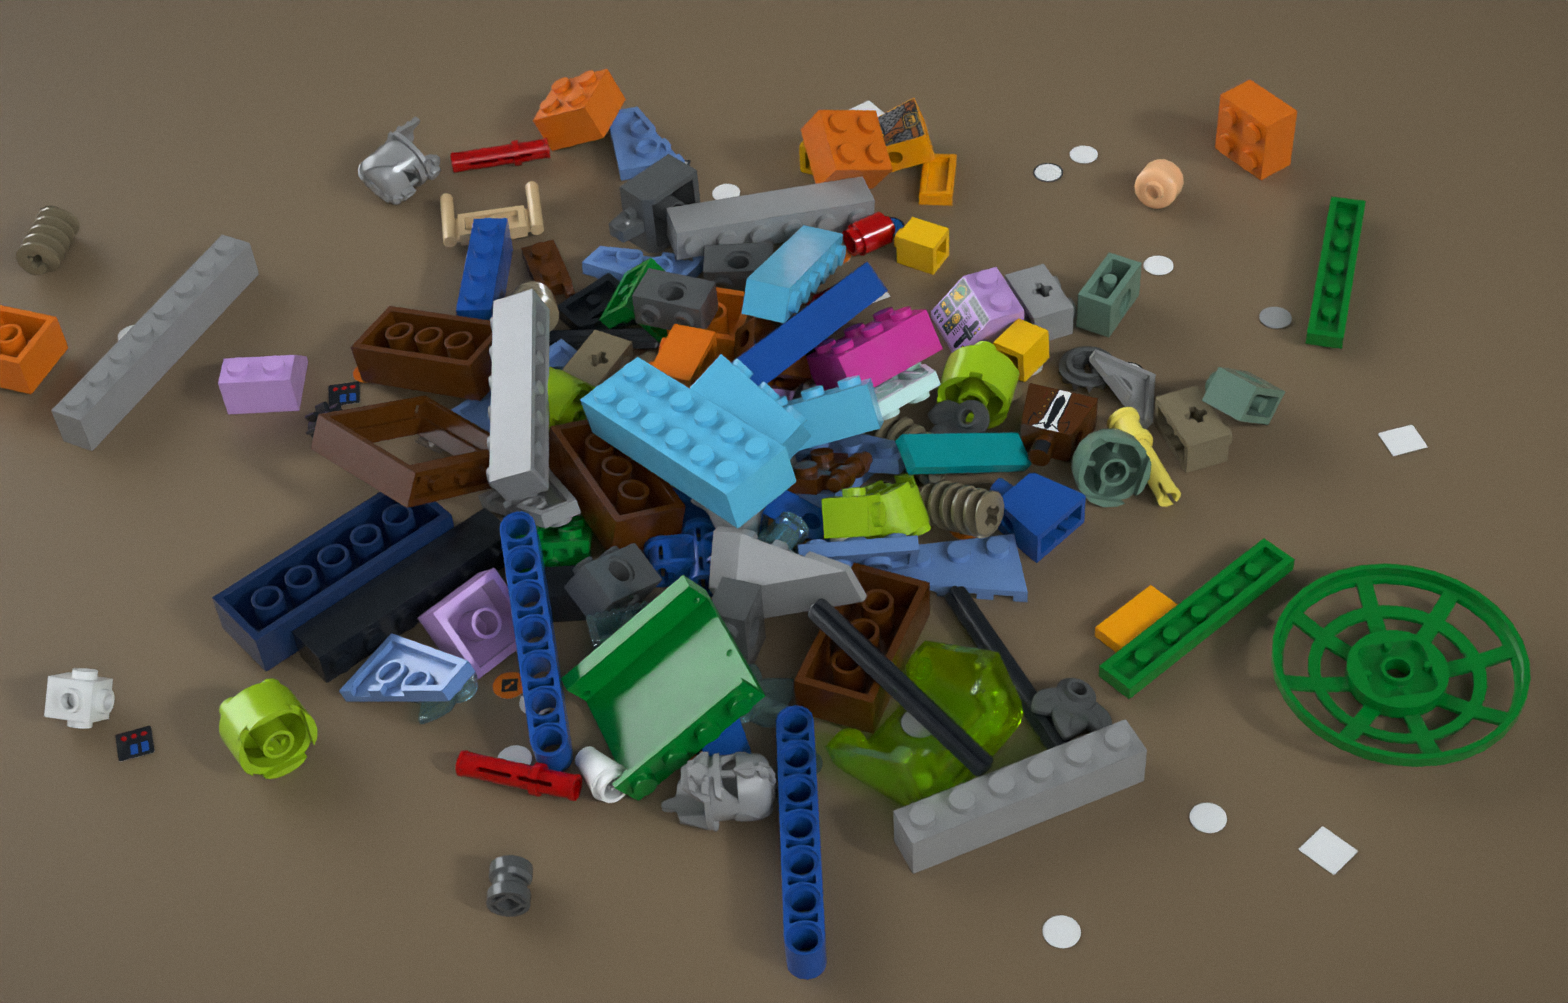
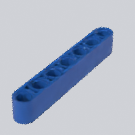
[731,261,888,386]
[500,511,573,772]
[776,705,827,980]

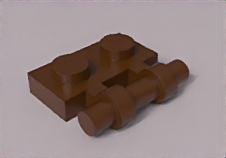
[787,448,873,495]

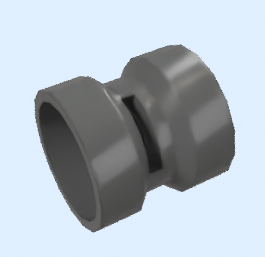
[486,855,533,917]

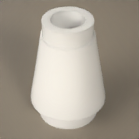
[575,746,626,803]

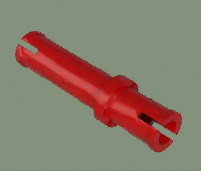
[451,138,551,174]
[455,750,582,801]

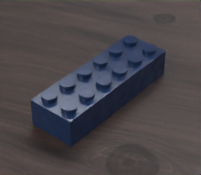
[212,492,454,672]

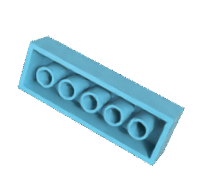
[580,357,797,528]

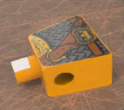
[878,98,936,172]

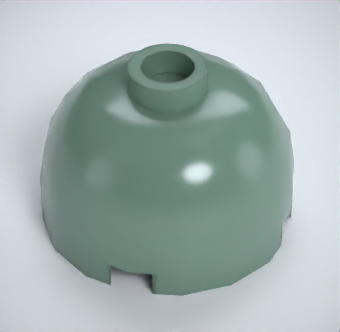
[1071,428,1152,507]

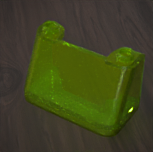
[825,640,1023,807]

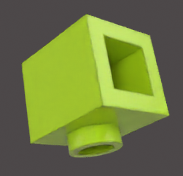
[821,487,886,539]

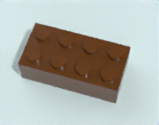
[350,306,492,401]
[549,419,686,550]
[794,562,930,734]

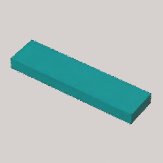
[895,432,1032,475]

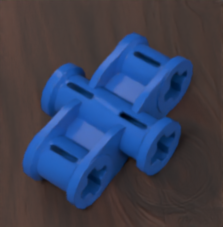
[644,517,716,597]

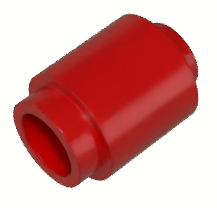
[842,212,895,256]

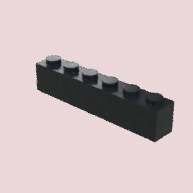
[292,508,505,683]

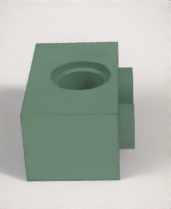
[1076,252,1142,338]
[1202,367,1285,425]

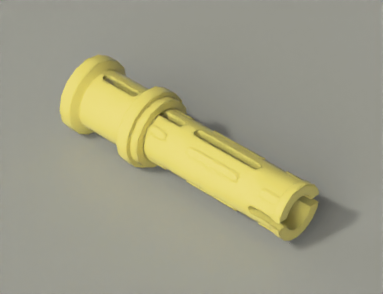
[1107,407,1181,507]

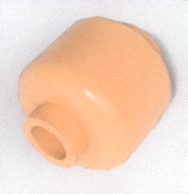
[1134,159,1184,209]

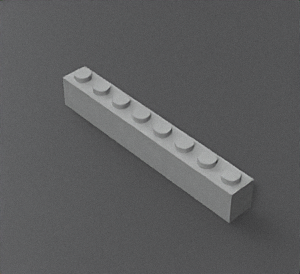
[51,235,259,451]

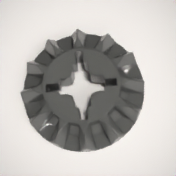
[1058,346,1112,393]

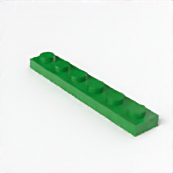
[1305,196,1366,349]
[1099,538,1295,699]

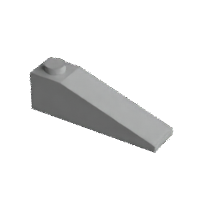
[709,526,867,618]

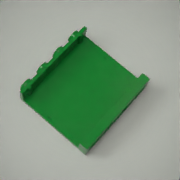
[561,575,765,801]

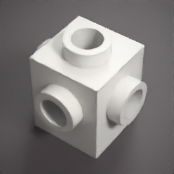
[44,668,115,729]

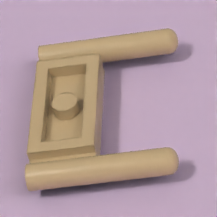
[440,181,544,247]

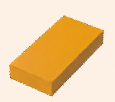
[919,154,957,206]
[1095,585,1178,652]

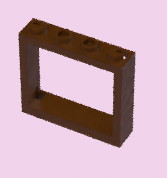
[311,395,491,508]

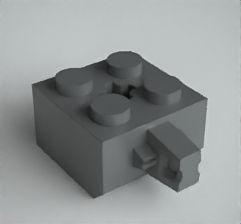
[609,154,700,253]

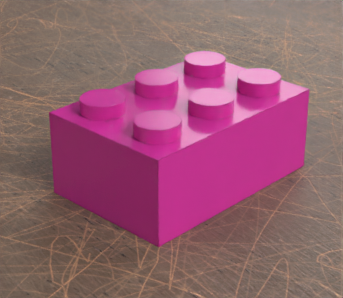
[807,306,943,391]

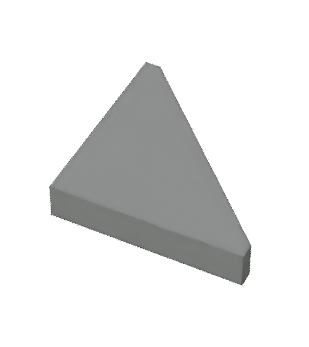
[1089,349,1156,430]

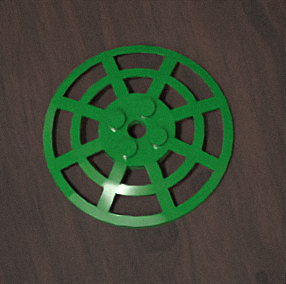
[1271,563,1531,767]

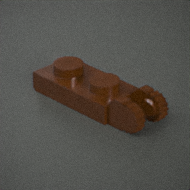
[521,239,575,304]

